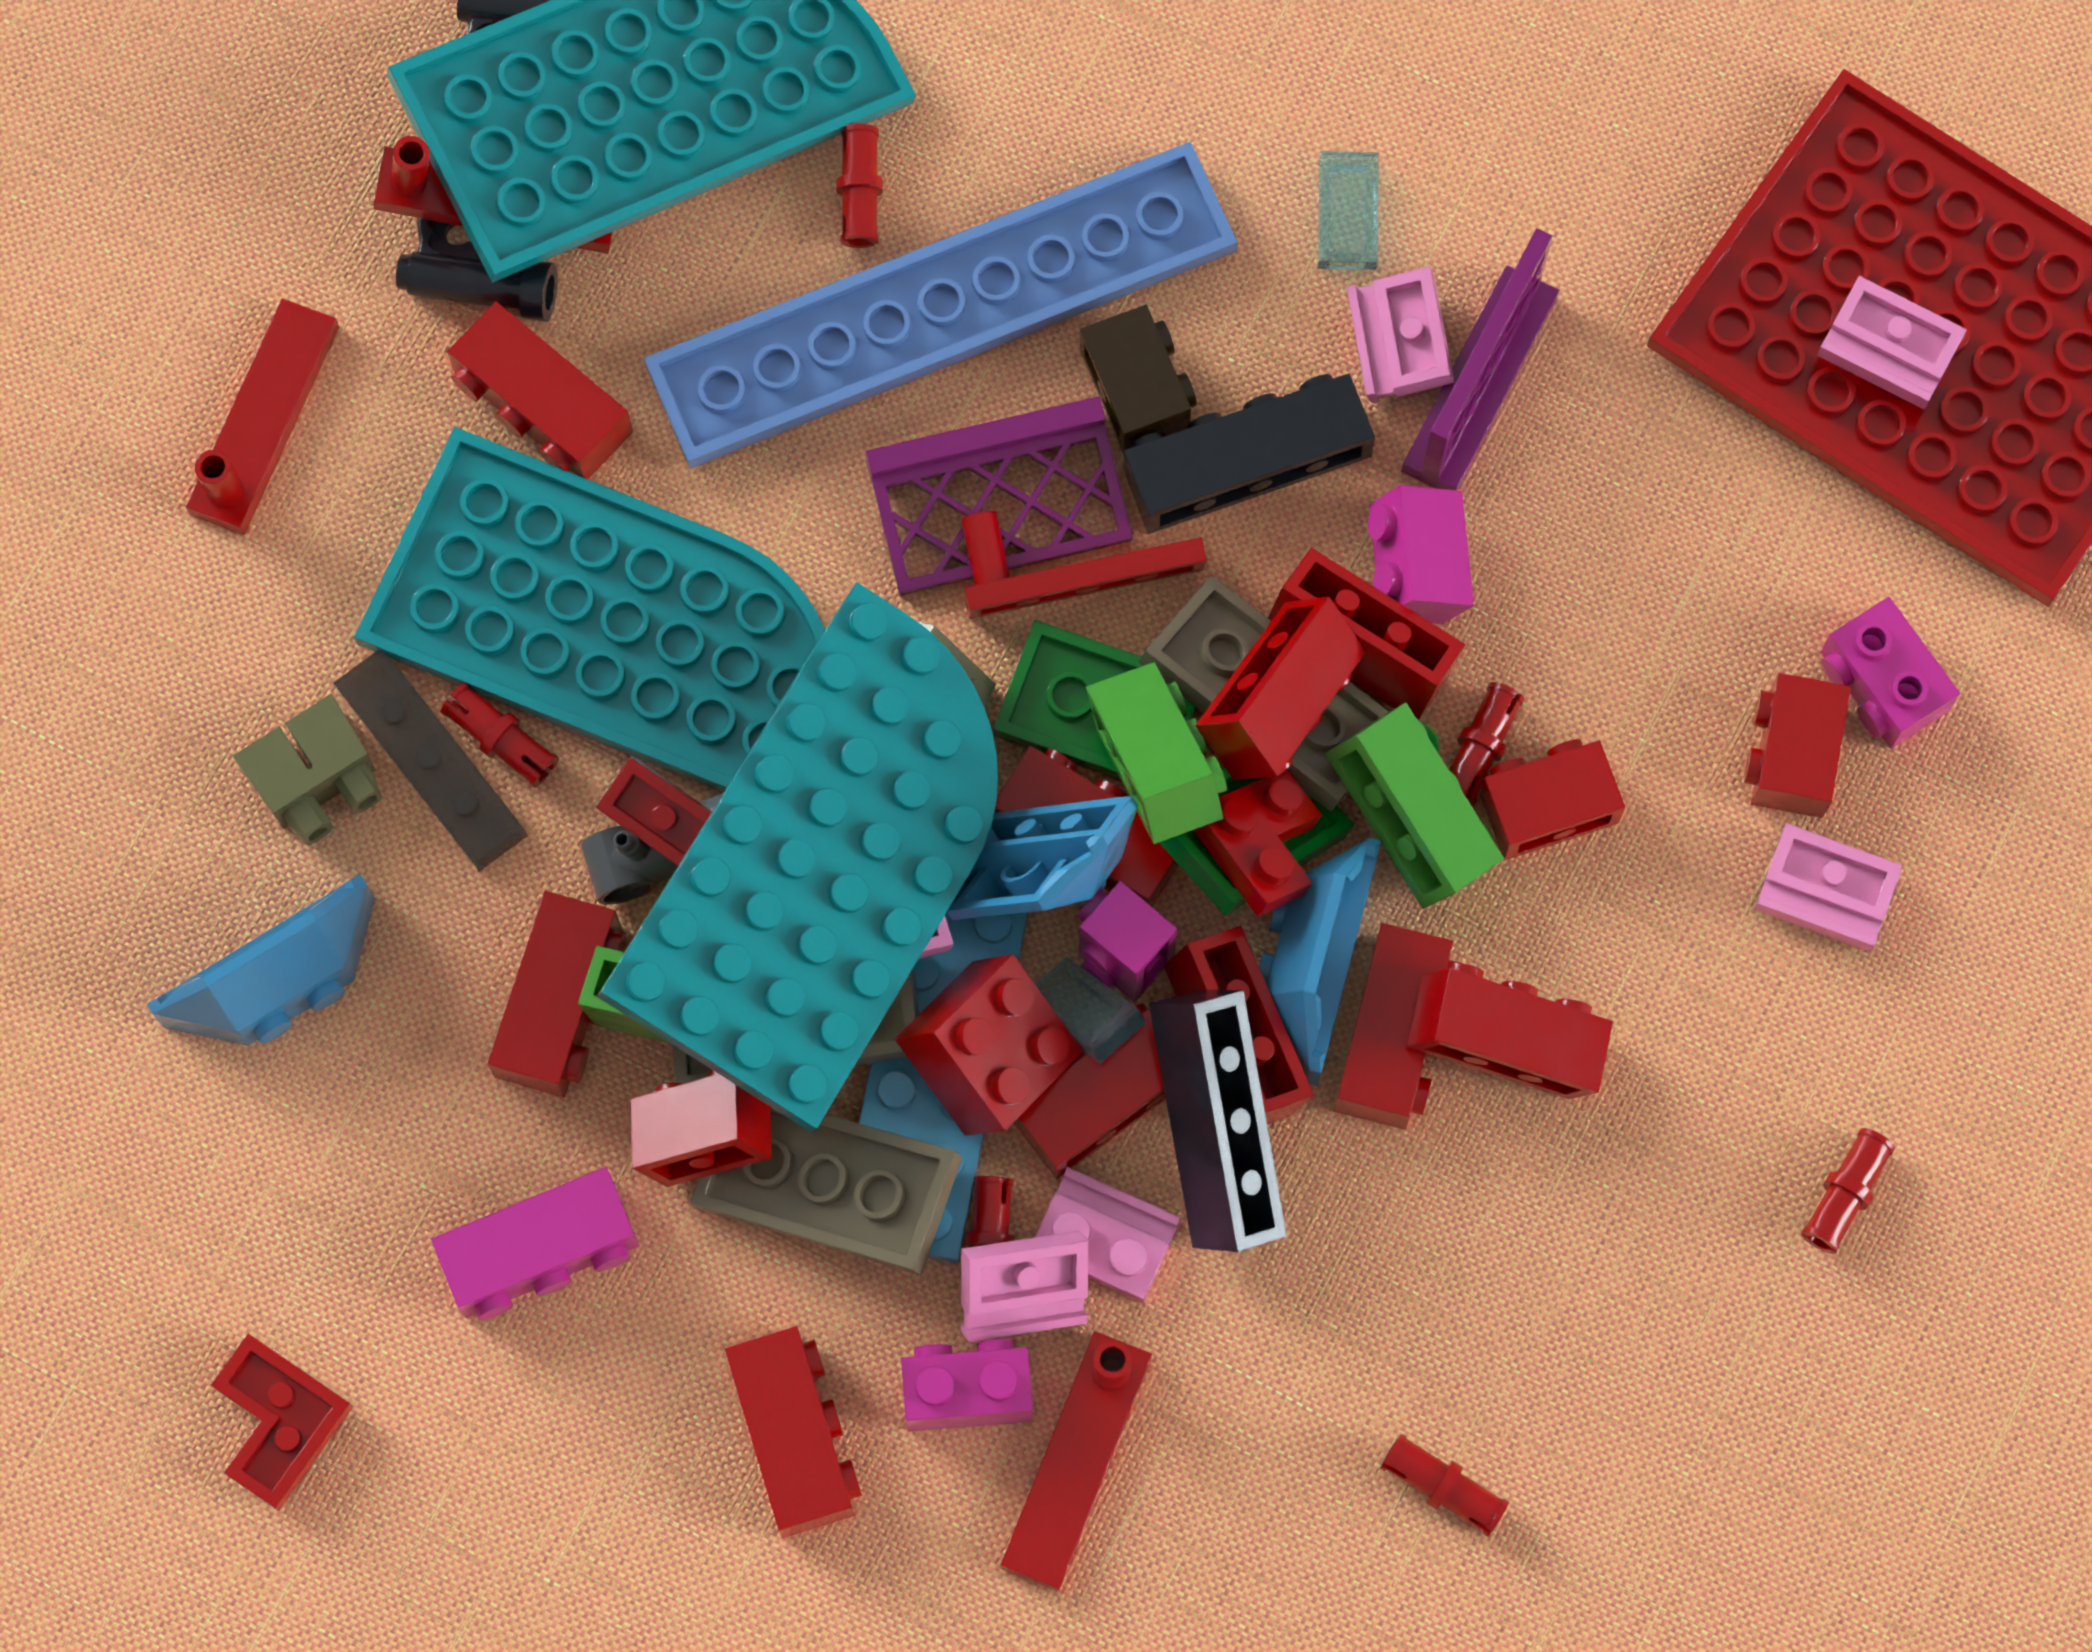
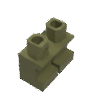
[233,694,382,846]

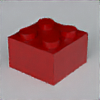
[894,954,1083,1136]

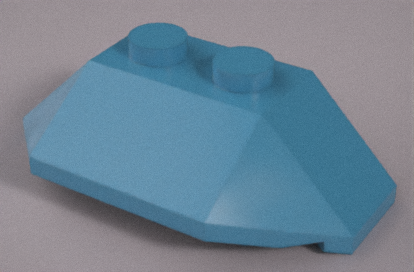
[947,796,1138,920]
[1259,837,1382,1086]
[147,874,375,1046]

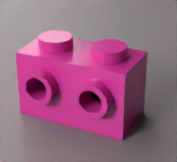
[1368,485,1474,624]
[1820,596,1961,749]
[1078,881,1177,1003]
[901,1339,1033,1432]

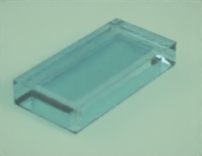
[1317,151,1379,270]
[1035,957,1146,1063]

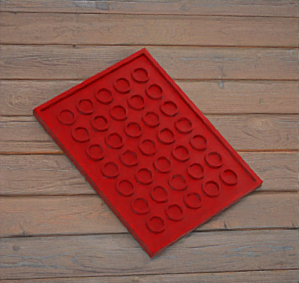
[1647,69,2092,608]

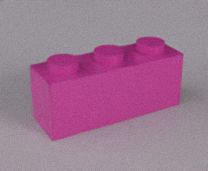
[431,1166,640,1320]

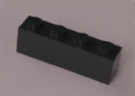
[1123,373,1375,534]
[1149,989,1287,1252]

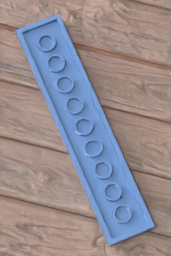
[644,141,1238,469]

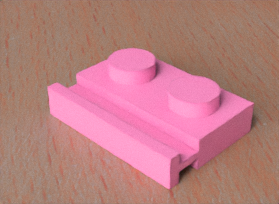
[1347,266,1455,403]
[1817,276,1967,410]
[1754,823,1903,952]
[1035,1167,1181,1303]
[961,1231,1089,1342]

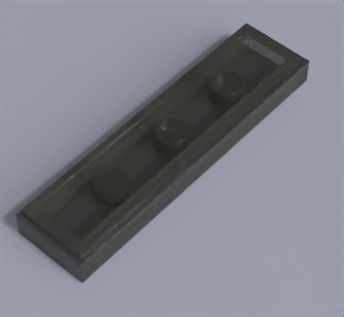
[333,651,528,872]

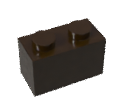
[1080,304,1197,454]

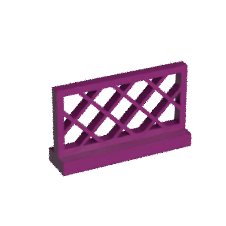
[1401,228,1560,491]
[866,396,1133,596]

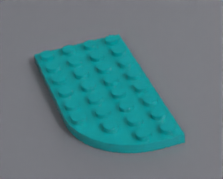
[387,0,916,283]
[354,427,825,792]
[597,582,998,1133]

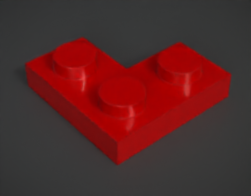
[1193,769,1322,917]
[211,1333,353,1511]

